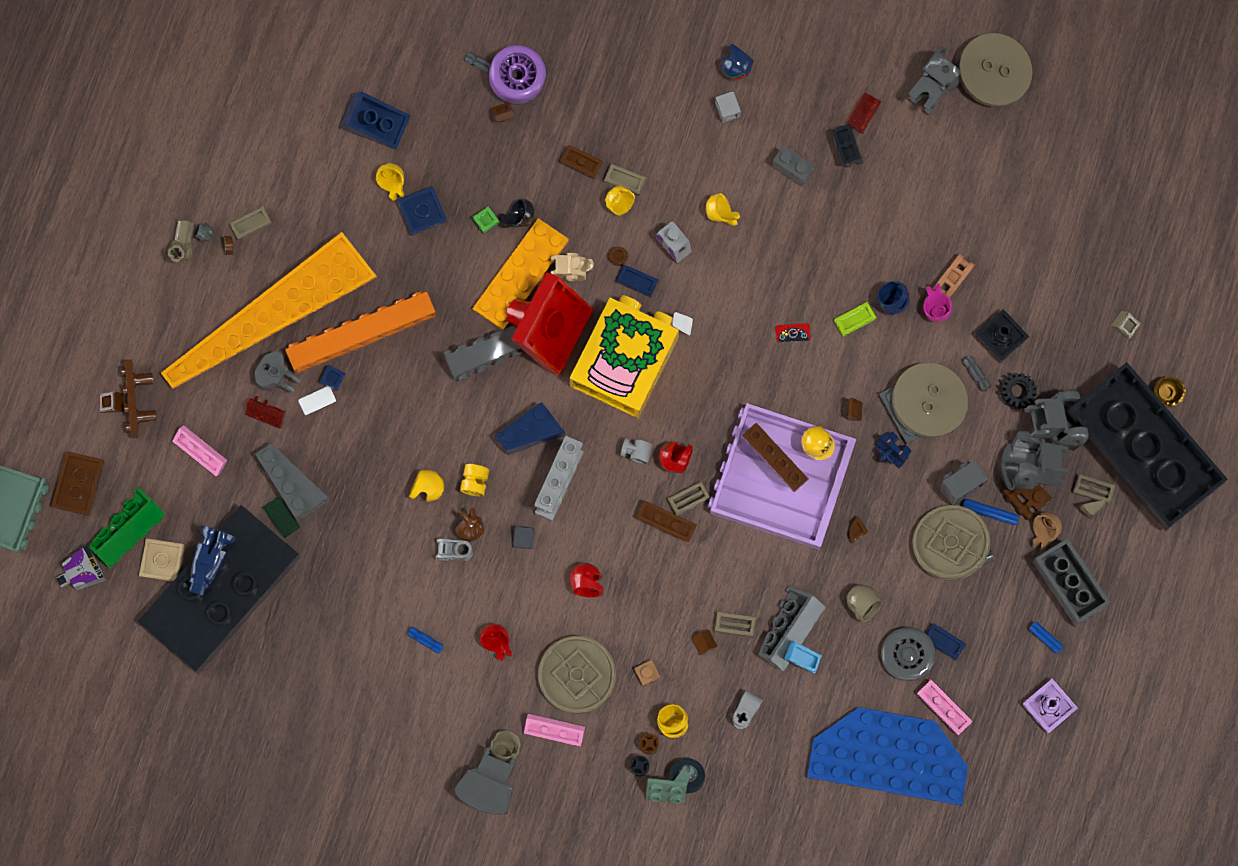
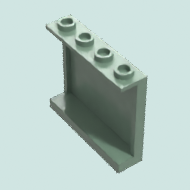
[0,466,49,554]

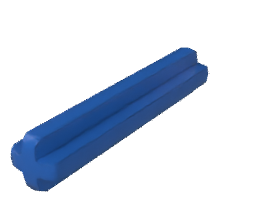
[963,499,1019,525]

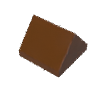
[692,630,718,656]

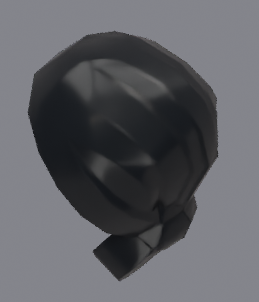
[498,198,535,228]

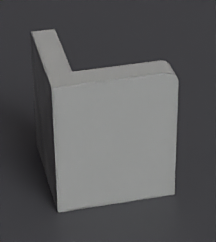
[715,92,741,123]

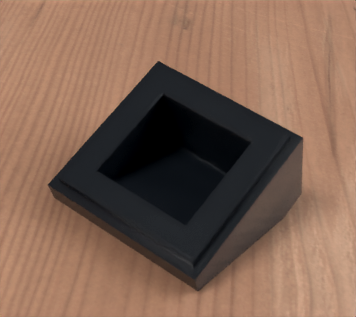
[513,526,534,549]

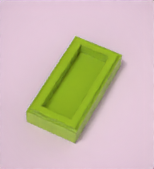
[834,302,877,337]

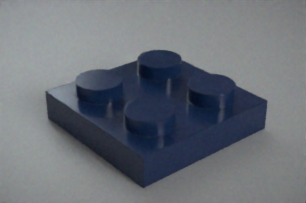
[398,186,447,236]

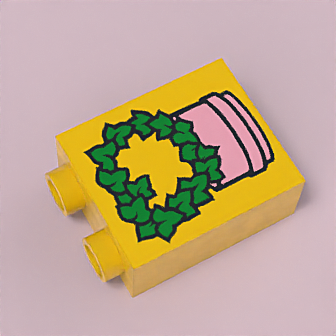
[570,295,679,419]

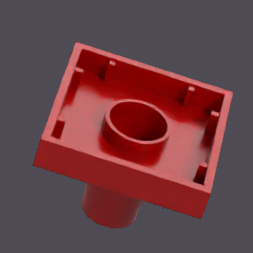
[507,272,594,375]

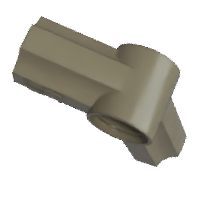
[168,220,195,262]

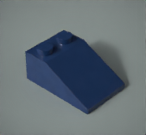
[340,91,410,150]

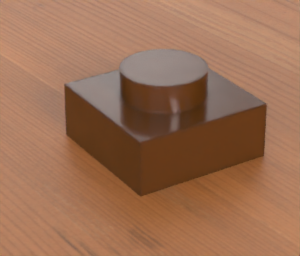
[491,103,514,122]

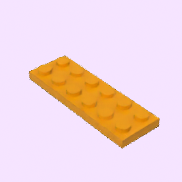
[472,218,569,330]

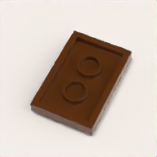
[51,451,105,516]

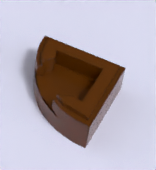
[849,517,868,543]

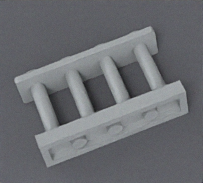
[535,436,584,522]

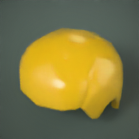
[605,185,635,215]

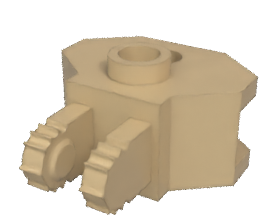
[551,253,594,282]

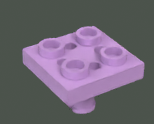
[1022,679,1078,734]

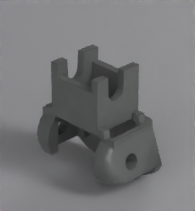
[908,47,960,115]
[1025,389,1088,451]
[1001,431,1069,491]
[455,747,516,815]

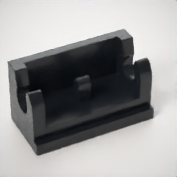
[832,124,864,167]

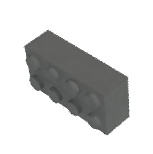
[1033,538,1111,627]

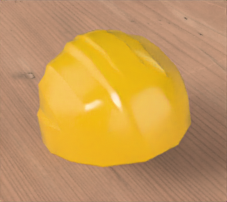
[376,163,404,201]
[706,193,740,225]

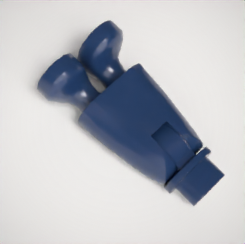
[188,526,236,596]

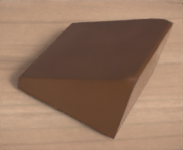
[100,391,124,413]
[847,398,863,421]

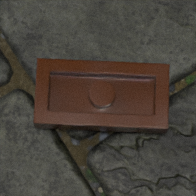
[560,145,603,179]

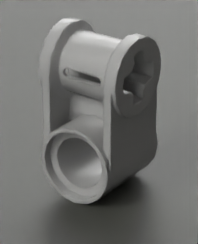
[435,539,473,561]
[732,690,763,729]

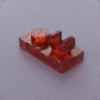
[847,92,882,134]
[245,396,286,429]

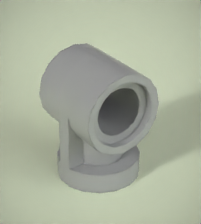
[620,438,653,464]

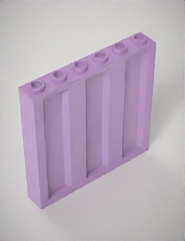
[708,403,856,550]

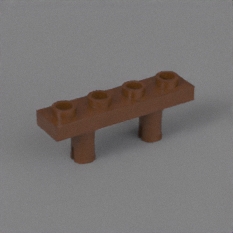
[121,359,156,439]
[742,423,809,493]

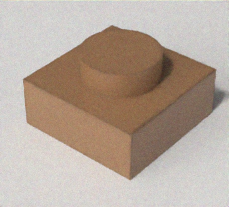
[634,660,660,686]

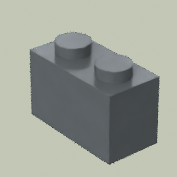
[772,145,815,187]

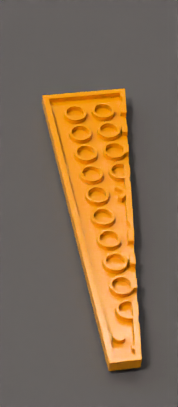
[161,232,377,389]

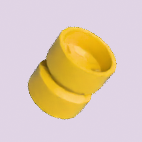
[460,464,489,497]

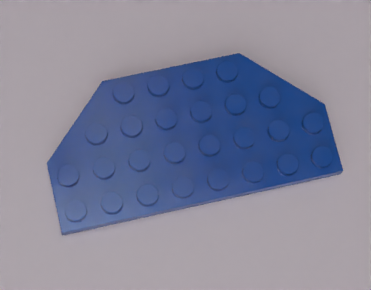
[807,707,968,806]

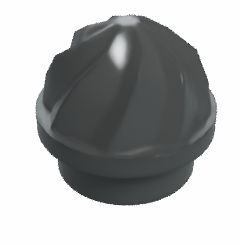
[194,223,213,241]

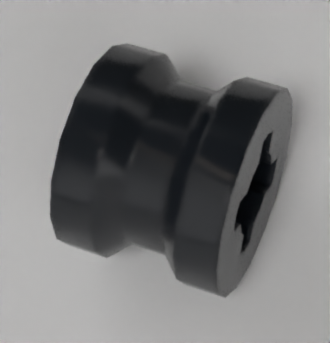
[630,755,650,777]

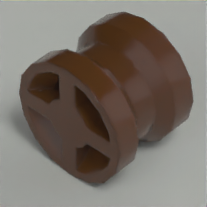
[640,733,659,755]

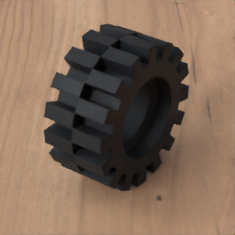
[1001,373,1037,410]

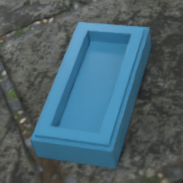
[784,641,822,673]

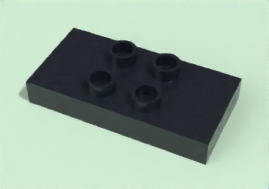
[1066,362,1228,531]
[138,505,301,675]

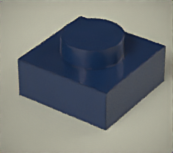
[320,365,346,391]

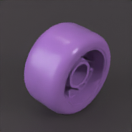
[489,45,546,104]

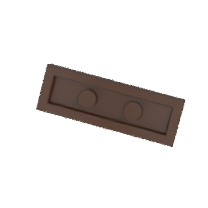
[636,500,697,542]

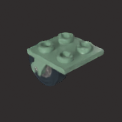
[646,758,705,804]

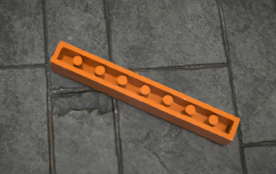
[285,291,436,374]

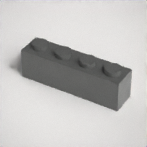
[444,326,523,381]
[758,585,826,671]

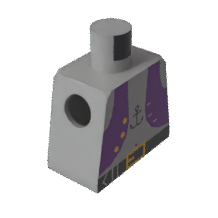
[654,221,692,263]
[56,545,106,590]

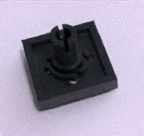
[975,309,1029,363]

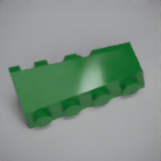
[88,486,166,568]

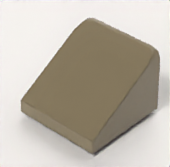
[1111,311,1140,339]
[1080,500,1105,518]

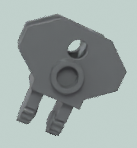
[255,351,301,393]

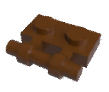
[1002,483,1052,520]

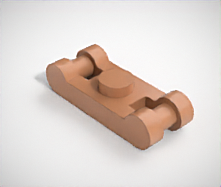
[933,254,975,298]

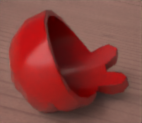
[480,624,512,662]

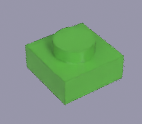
[473,207,499,234]

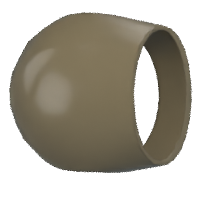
[847,585,882,623]

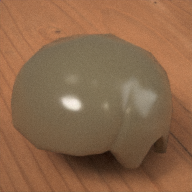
[490,730,521,762]

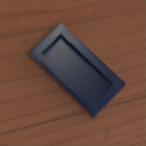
[616,265,659,298]
[927,623,966,661]

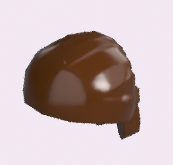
[455,508,484,542]

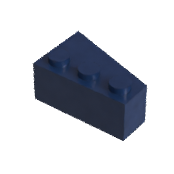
[495,402,565,455]

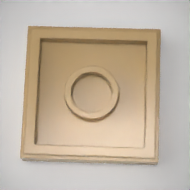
[139,538,185,582]

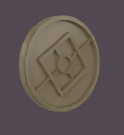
[958,33,1032,107]
[892,363,968,438]
[913,505,991,580]
[538,636,616,714]

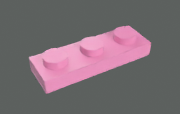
[172,425,228,477]
[917,680,973,735]
[524,714,585,747]

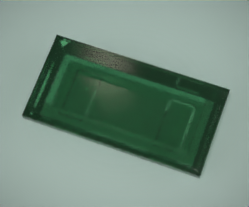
[263,497,301,538]

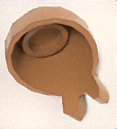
[1032,512,1062,551]

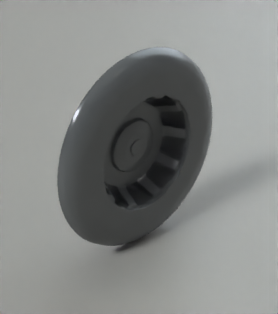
[881,627,936,681]

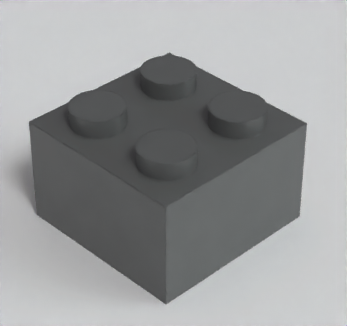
[939,460,988,506]

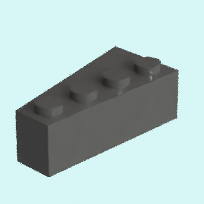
[255,444,330,522]

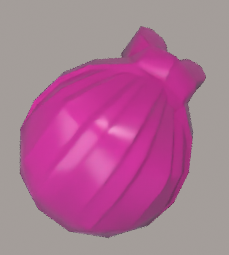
[923,283,952,322]

